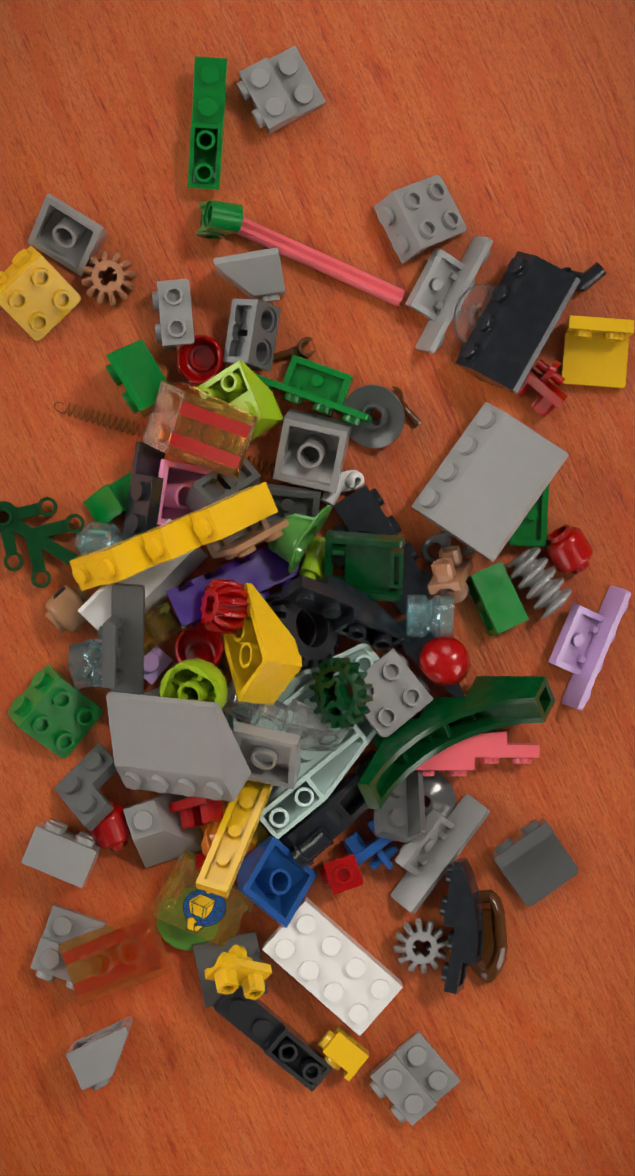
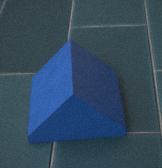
[237,836,317,928]

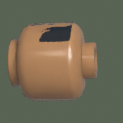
[45,585,90,633]

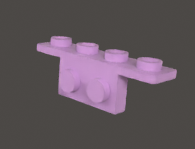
[548,585,631,711]

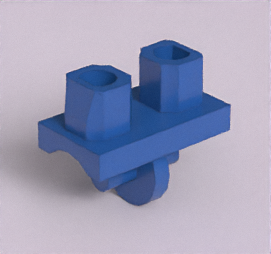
[343,818,399,870]

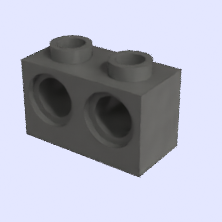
[223,299,281,371]
[184,452,261,512]

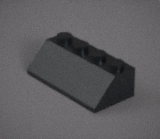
[455,251,581,393]

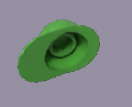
[268,505,332,573]

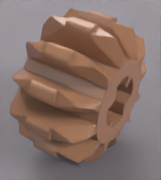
[81,251,136,306]

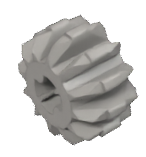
[394,918,448,974]

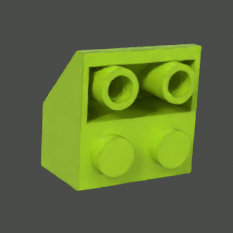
[191,360,284,450]

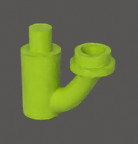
[299,537,325,581]

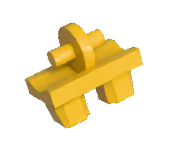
[204,945,272,1000]

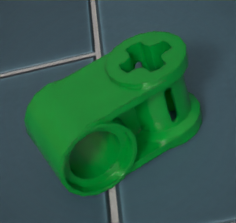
[196,200,243,239]

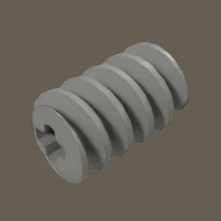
[505,547,572,619]

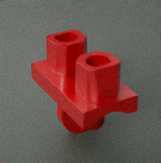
[513,359,568,417]
[169,796,227,829]

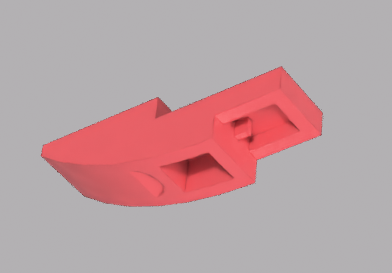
[415,730,540,776]

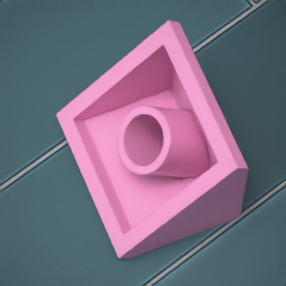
[157,459,214,526]

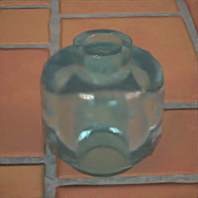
[75,522,123,556]

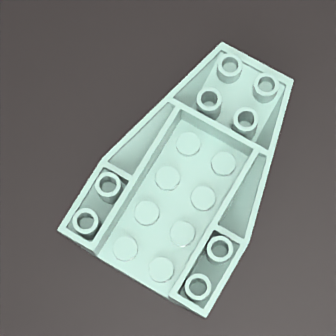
[224,643,380,839]

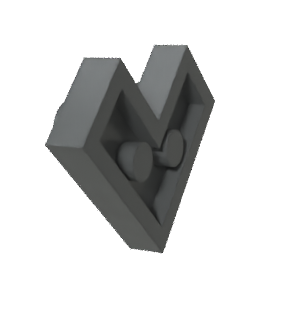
[54,743,117,831]

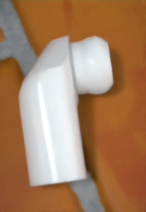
[320,470,364,507]

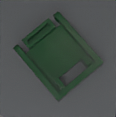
[324,530,405,602]

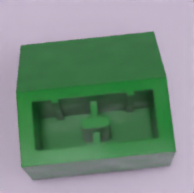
[105,339,177,417]

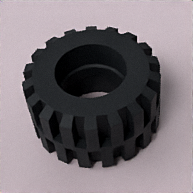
[264,591,341,670]

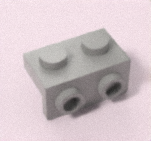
[152,279,195,350]

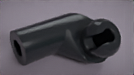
[562,262,606,292]

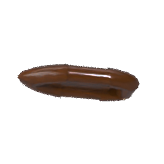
[470,889,508,983]

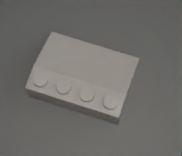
[411,402,569,562]
[106,692,251,802]

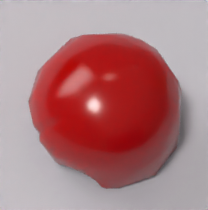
[177,335,225,384]
[174,623,224,667]
[419,636,471,687]

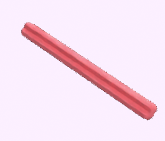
[235,217,405,306]

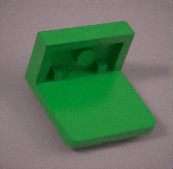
[7,664,103,758]

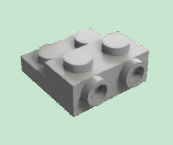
[236,46,326,134]
[233,721,302,790]
[30,904,115,990]
[369,1030,460,1126]

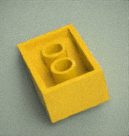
[221,583,302,705]

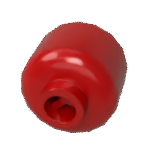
[545,525,593,574]
[88,801,131,851]

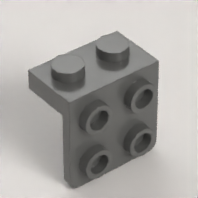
[491,819,578,906]

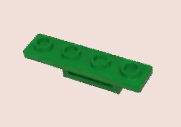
[256,355,372,426]

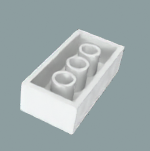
[262,896,403,1036]

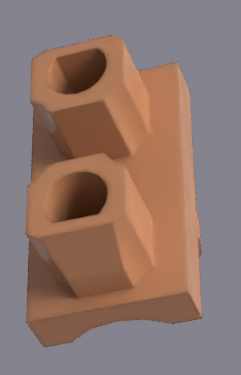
[428,545,473,603]

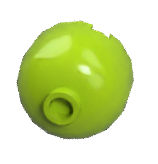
[160,658,228,709]

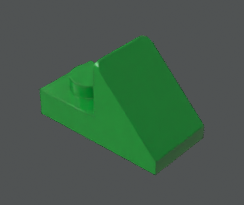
[83,471,132,529]

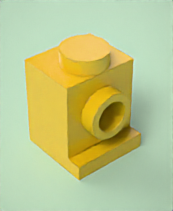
[318,1026,369,1081]

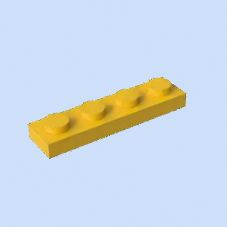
[196,780,274,898]

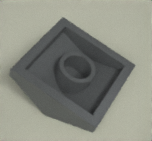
[192,930,268,1008]

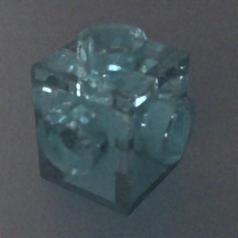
[68,639,102,689]

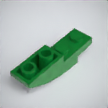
[187,56,228,190]

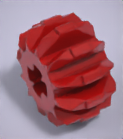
[199,579,249,635]

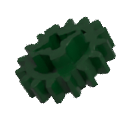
[308,657,373,729]

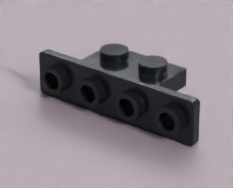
[122,441,166,541]

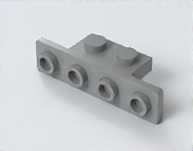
[405,236,493,354]
[391,794,490,914]

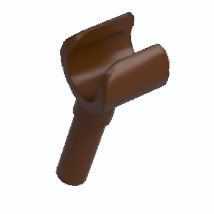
[273,337,316,362]
[392,386,422,427]

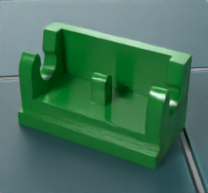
[466,561,529,637]

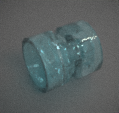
[406,595,454,637]

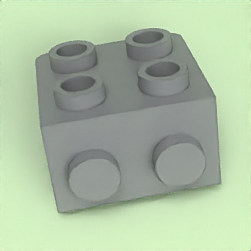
[373,175,466,264]
[363,648,433,737]

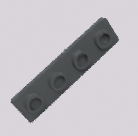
[98,583,145,695]

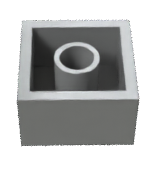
[21,818,102,888]

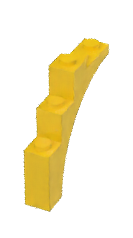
[69,482,278,591]

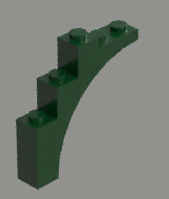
[358,676,556,809]

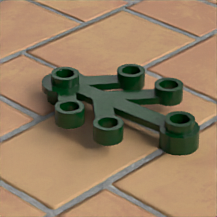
[0,497,85,588]

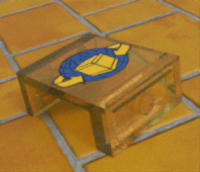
[154,850,254,947]

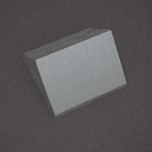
[27,193,108,276]

